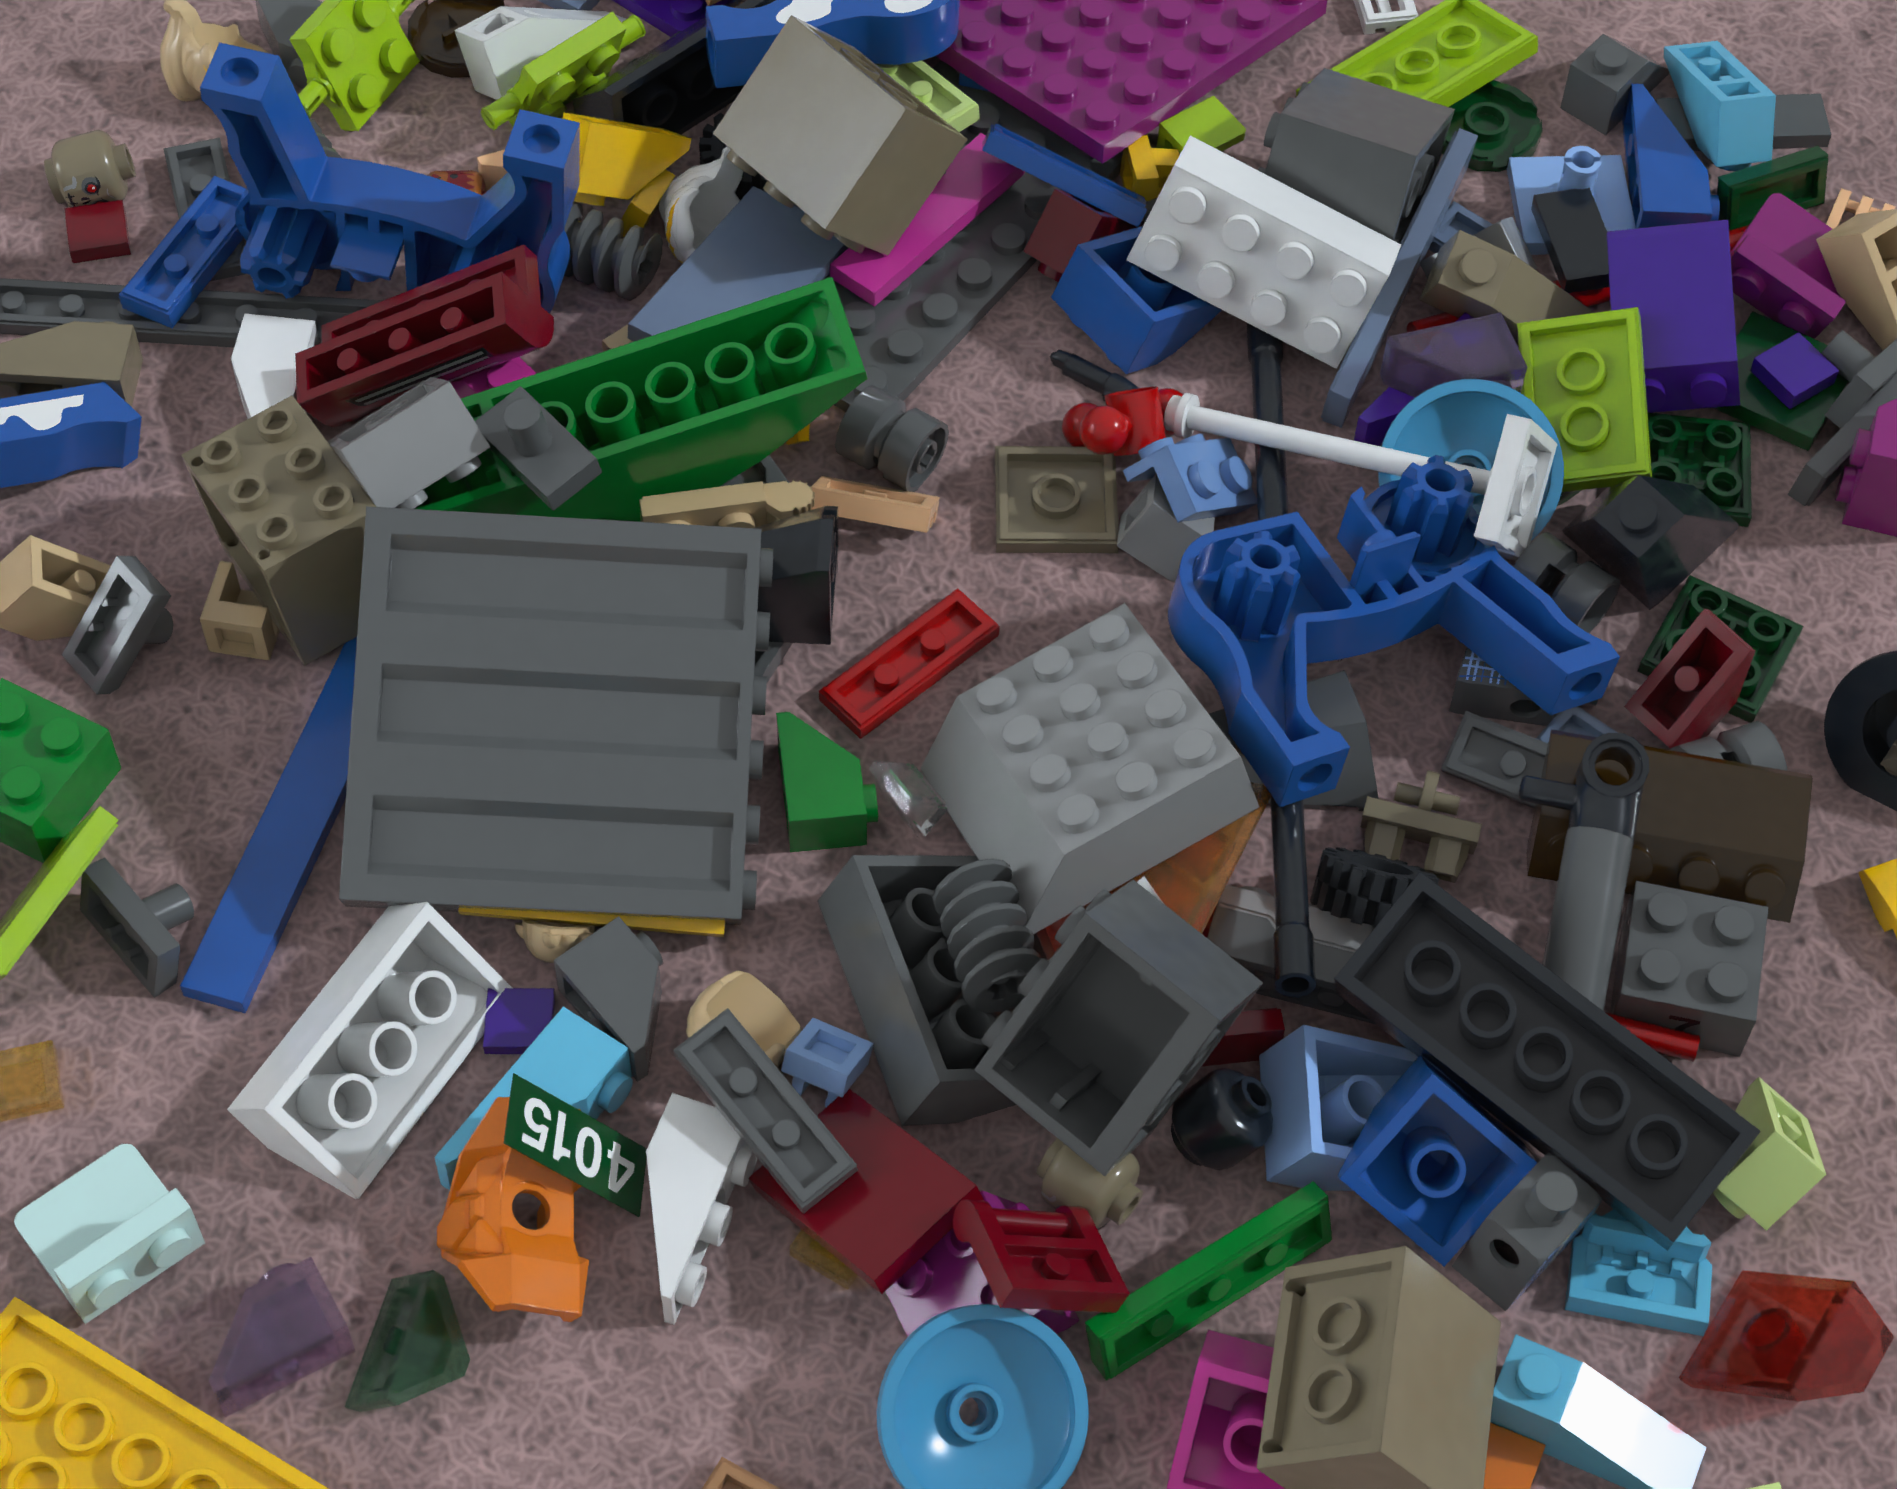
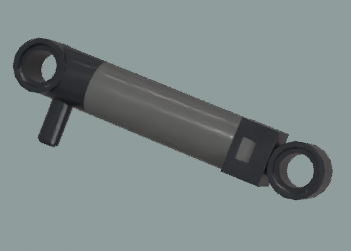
[1518,733,1649,1011]

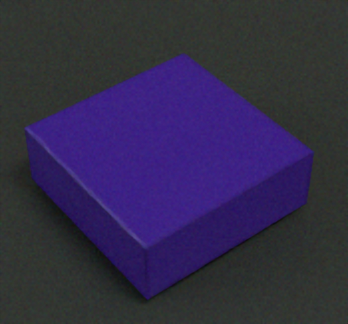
[1750,332,1839,409]
[483,988,556,1054]

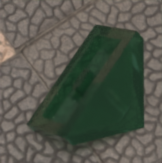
[345,1270,470,1412]

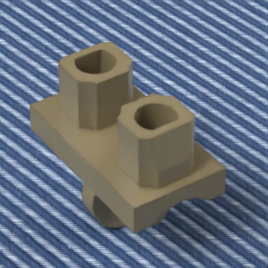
[1360,770,1482,883]

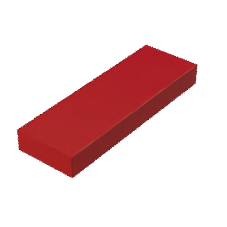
[819,588,1000,739]

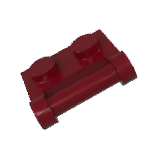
[953,1199,1130,1313]

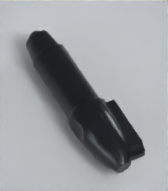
[1050,349,1138,401]

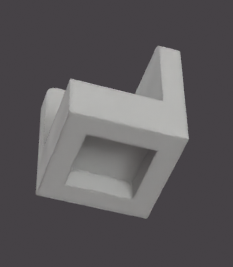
[1117,474,1215,582]

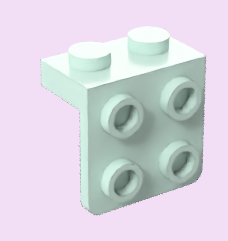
[14,1144,205,1324]

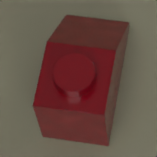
[1023,189,1145,282]
[1624,609,1755,748]

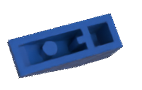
[1622,83,1720,229]

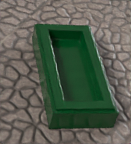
[1717,145,1829,230]

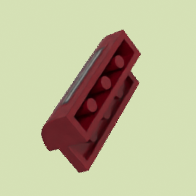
[295,245,554,427]

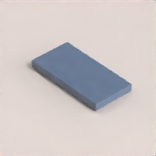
[628,186,849,341]

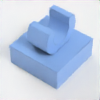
[781,1018,874,1107]

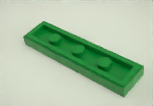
[1085,1181,1332,1380]

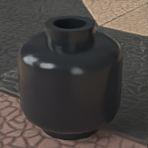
[1171,1068,1273,1171]

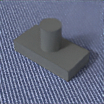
[1821,330,1897,429]
[475,386,602,511]
[62,556,173,695]
[80,858,194,998]

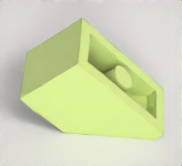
[1713,1077,1826,1231]

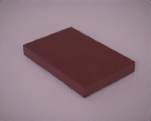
[748,1089,984,1294]

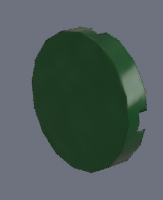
[1442,80,1543,172]

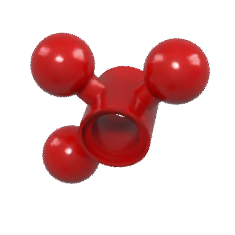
[1062,386,1183,456]

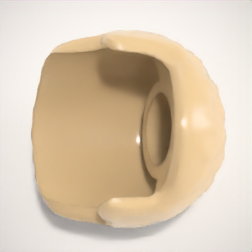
[686,971,801,1068]

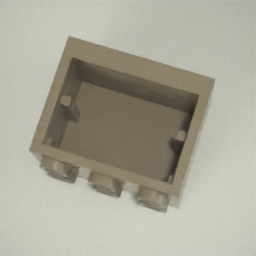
[713,15,968,256]
[181,395,376,666]
[1256,1246,1501,1489]

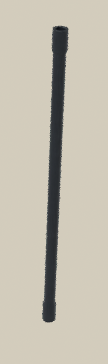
[1247,323,1316,997]

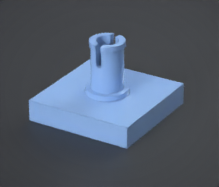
[1507,146,1636,255]

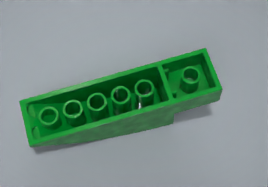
[414,277,868,522]

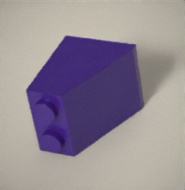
[1607,220,1740,413]

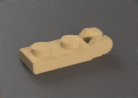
[639,480,815,528]

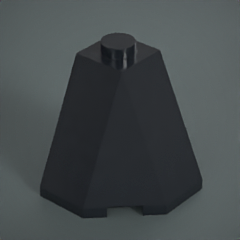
[1562,475,1739,610]
[755,506,839,645]

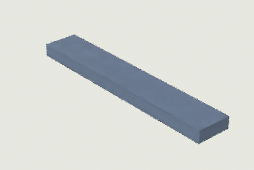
[1321,128,1478,428]

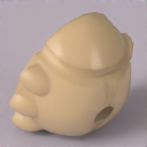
[515,919,596,963]

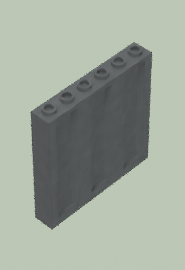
[339,506,773,925]

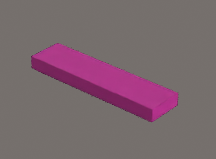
[830,133,1025,307]

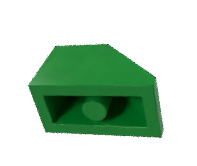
[776,712,878,852]

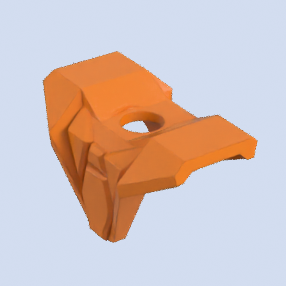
[437,1097,589,1322]

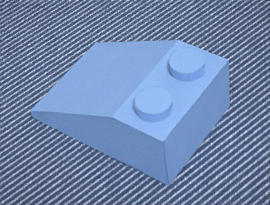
[1259,1025,1477,1191]

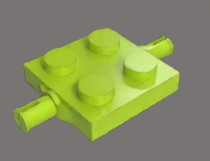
[289,0,419,131]
[481,11,646,130]

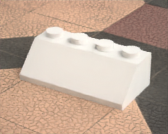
[227,902,512,1199]

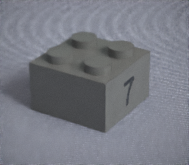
[1610,881,1768,1057]

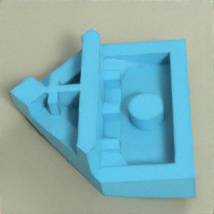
[1564,1209,1712,1336]

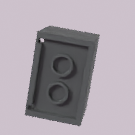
[1258,68,1455,244]
[974,880,1263,1176]

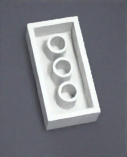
[1126,135,1401,369]

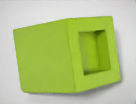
[1156,96,1246,154]

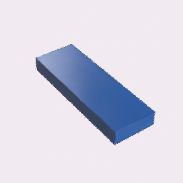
[982,123,1147,227]
[119,176,246,328]

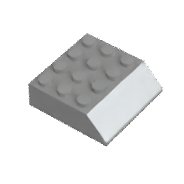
[920,603,1259,934]

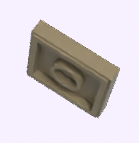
[995,446,1119,553]

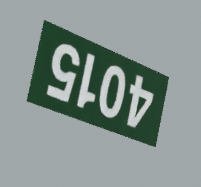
[503,1073,647,1217]

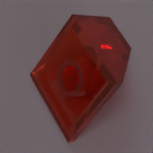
[1679,1270,1894,1402]

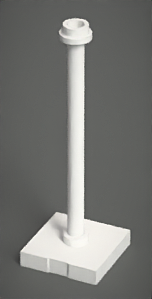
[1164,393,1557,561]

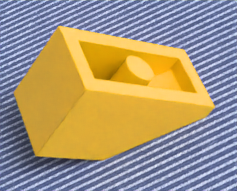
[562,112,691,206]

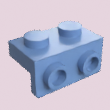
[1123,433,1257,523]

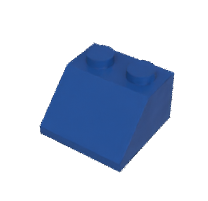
[1051,226,1222,374]
[1338,1055,1537,1267]

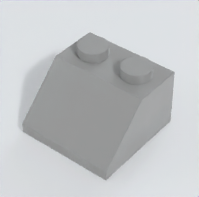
[327,377,490,509]

